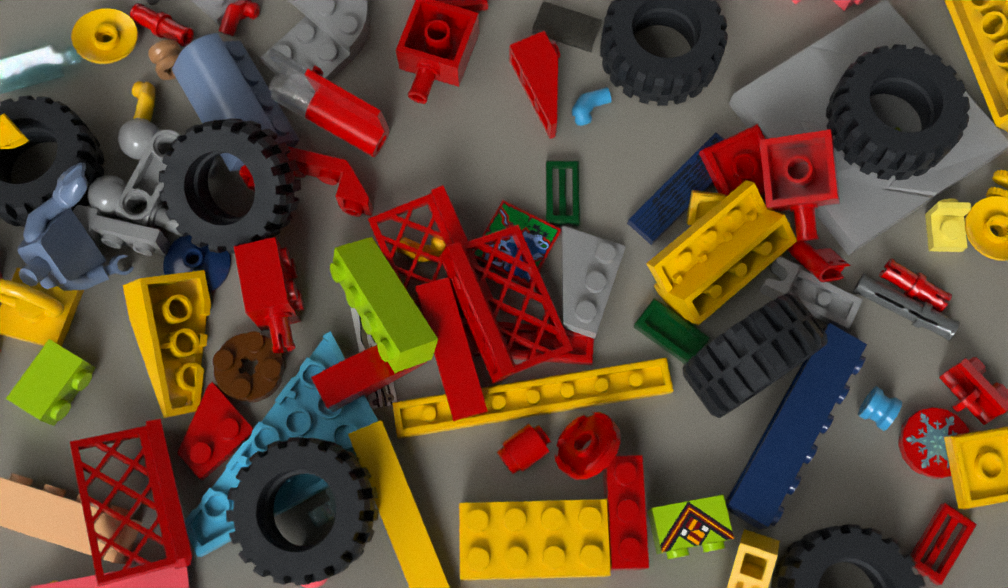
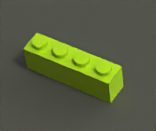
[330,237,438,373]

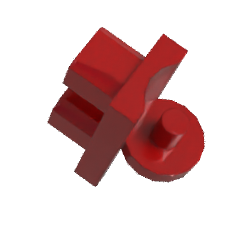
[939,357,1008,425]

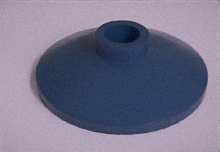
[163,235,231,293]

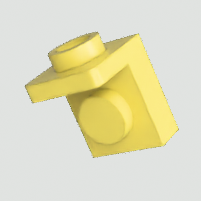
[925,198,971,252]

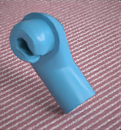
[572,87,611,126]

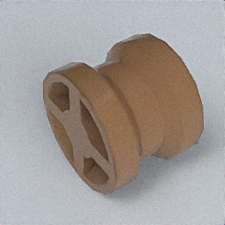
[148,40,181,80]

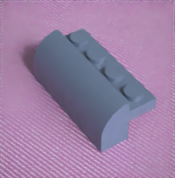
[172,33,300,172]

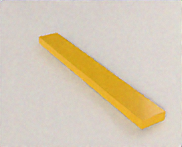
[392,357,674,439]

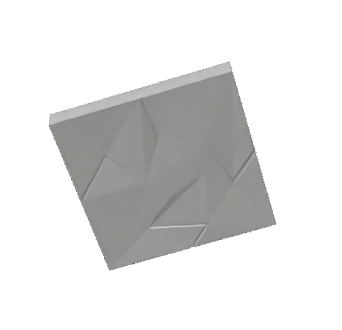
[729,0,1008,256]

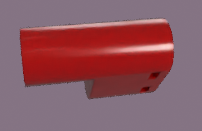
[787,236,851,282]

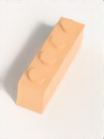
[0,473,142,564]

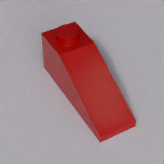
[509,31,561,139]

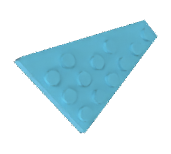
[184,331,378,557]

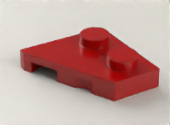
[177,382,254,481]

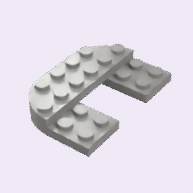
[191,0,370,102]

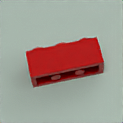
[603,455,649,571]

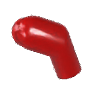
[218,0,260,37]

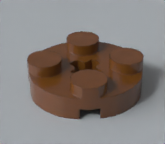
[213,331,285,402]

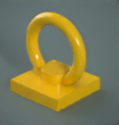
[0,267,84,346]

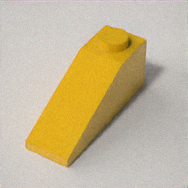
[727,529,780,588]

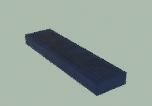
[627,132,724,245]

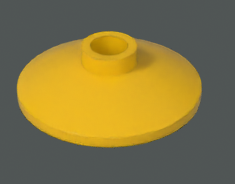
[71,8,138,64]
[965,196,1008,261]

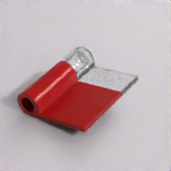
[268,48,390,158]

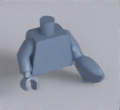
[18,163,134,291]

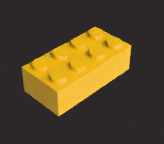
[459,499,611,581]

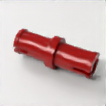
[130,3,194,47]
[879,258,952,312]

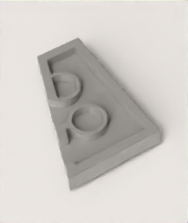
[561,226,626,339]

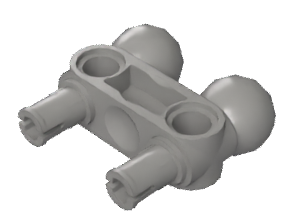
[87,118,220,237]

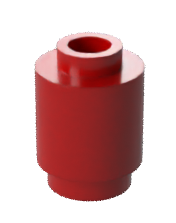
[496,423,551,475]

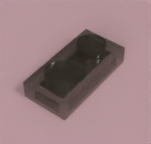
[532,1,602,52]

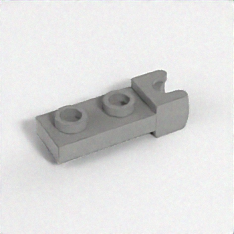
[73,205,171,256]
[760,257,863,332]

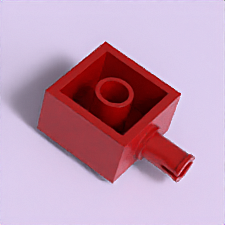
[396,0,479,104]
[759,129,840,241]
[233,237,304,353]

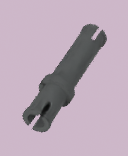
[853,273,960,341]

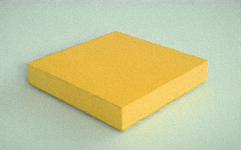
[944,426,1008,509]

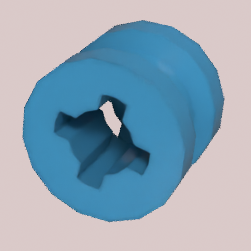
[858,386,902,431]

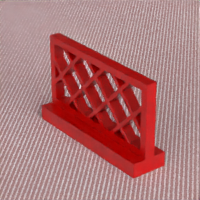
[368,185,494,327]
[440,225,573,383]
[70,418,192,587]

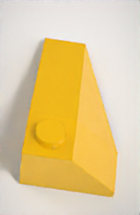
[123,270,211,418]

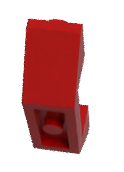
[239,146,373,217]

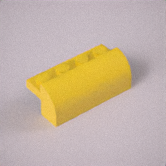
[646,180,797,326]

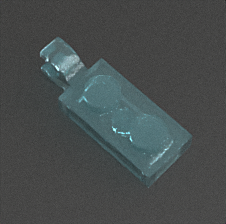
[0,44,83,94]

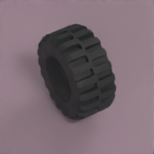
[600,0,728,106]
[826,44,970,181]
[0,95,105,228]
[159,118,301,254]
[683,293,828,418]
[226,437,379,586]
[771,524,926,588]

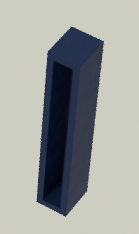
[725,323,867,530]

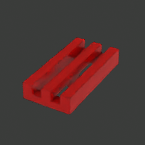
[910,503,977,585]

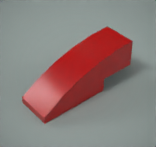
[311,345,427,412]

